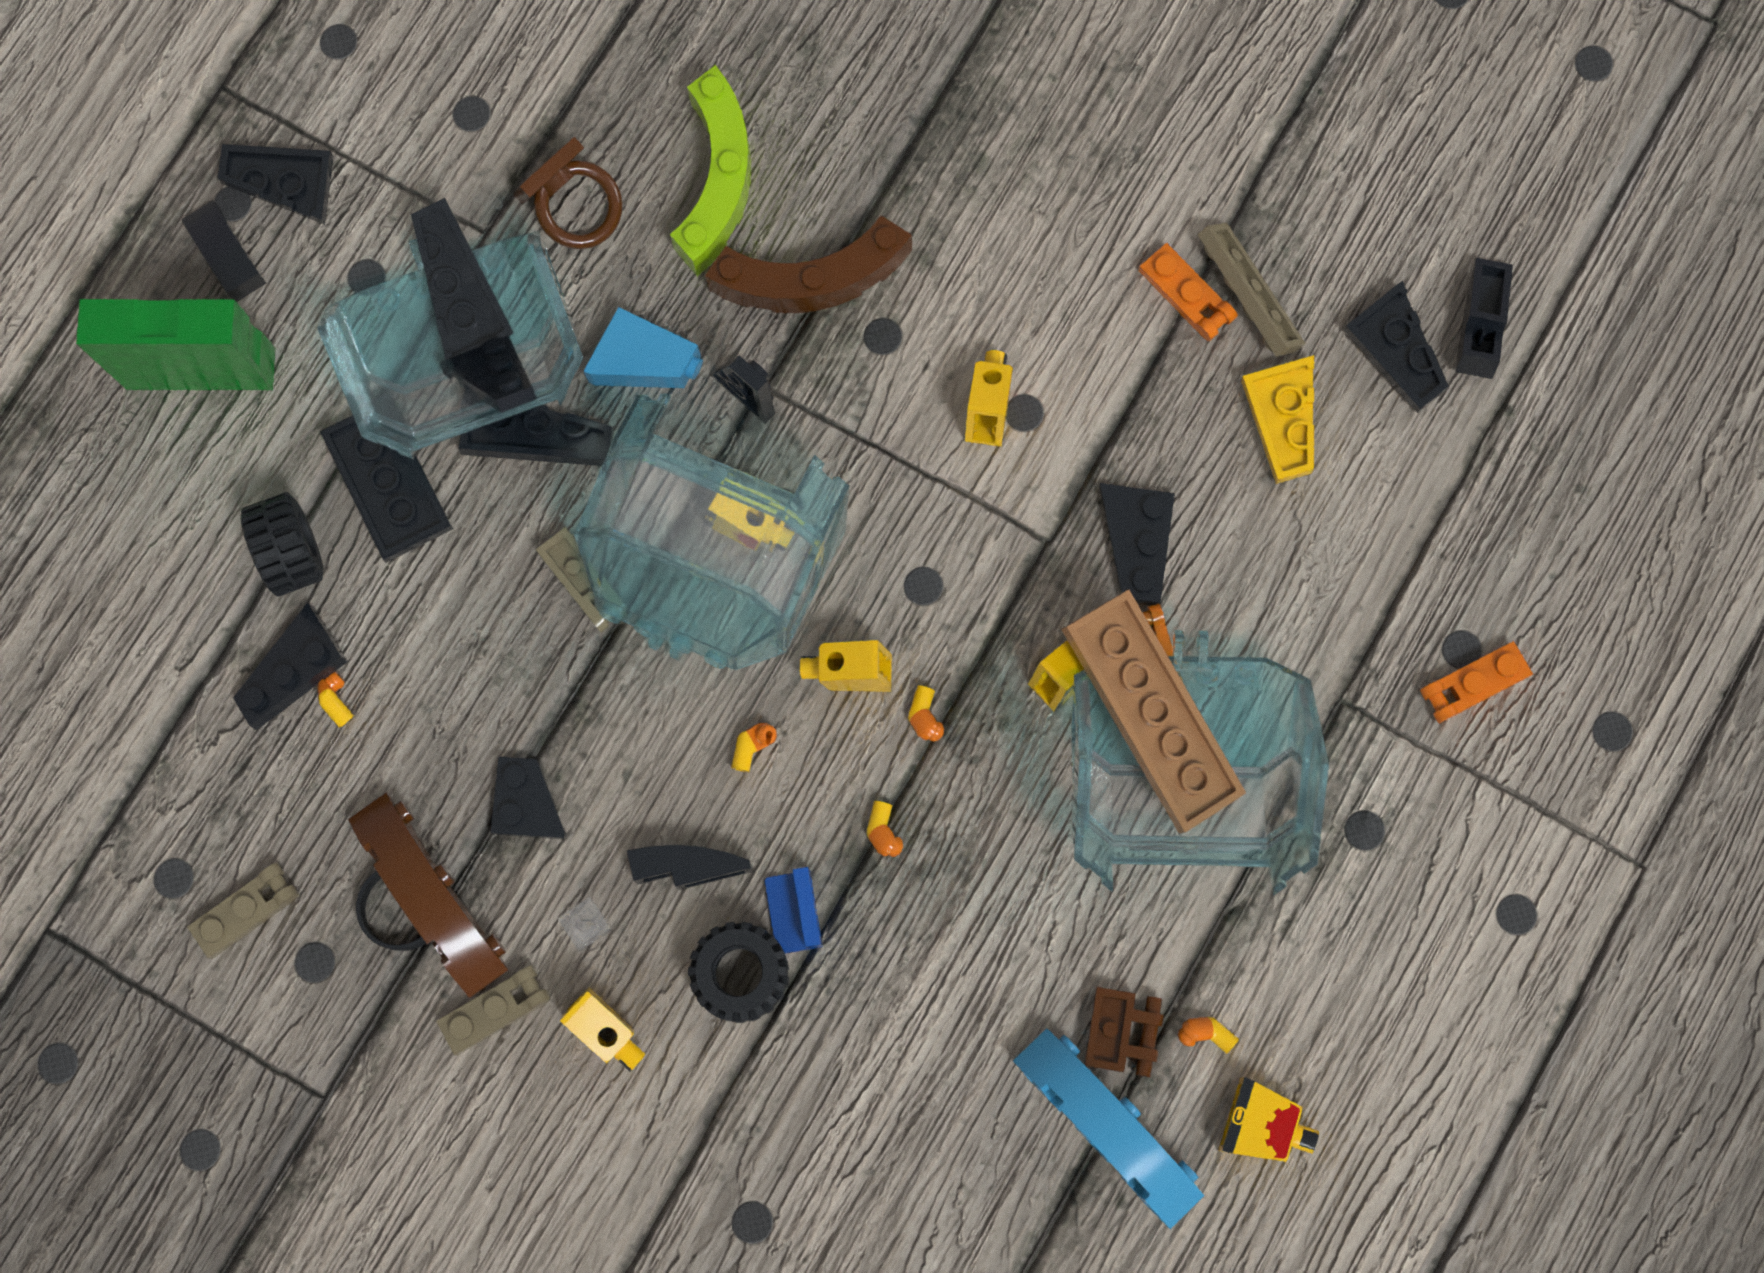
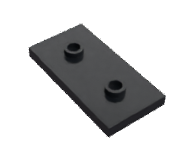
[320,398,453,563]

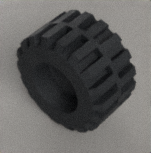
[241,492,323,597]
[688,921,789,1023]

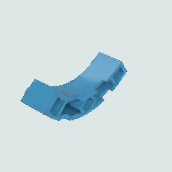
[1013,1028,1204,1229]

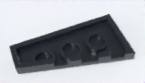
[411,198,514,360]
[458,388,614,467]

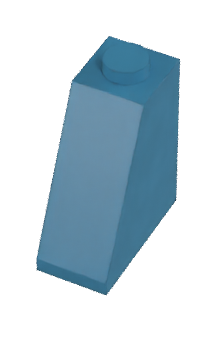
[584,307,703,388]

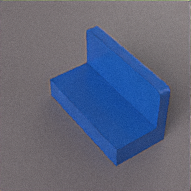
[765,867,823,954]

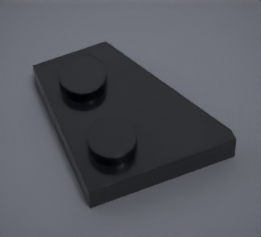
[491,757,567,840]

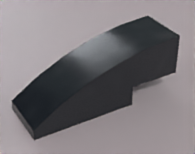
[181,200,266,302]
[1455,258,1513,379]
[627,845,754,890]

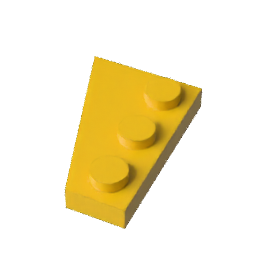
[1241,355,1314,484]

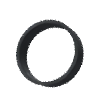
[356,871,426,951]

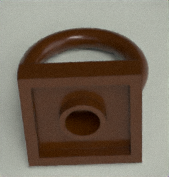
[513,137,623,249]

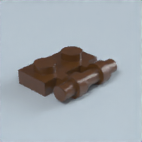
[1084,987,1164,1077]

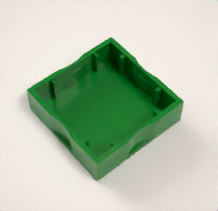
[76,299,276,390]

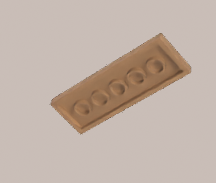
[1061,590,1246,834]

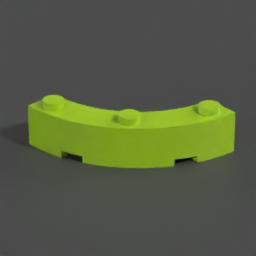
[670,65,751,277]

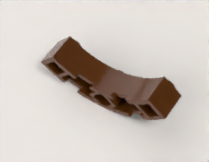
[705,216,912,313]
[348,793,508,998]

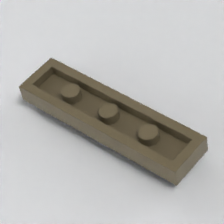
[1197,223,1306,357]

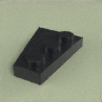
[218,144,334,225]
[1344,280,1449,413]
[439,335,537,413]
[711,355,775,424]
[1099,483,1175,605]
[233,602,348,730]

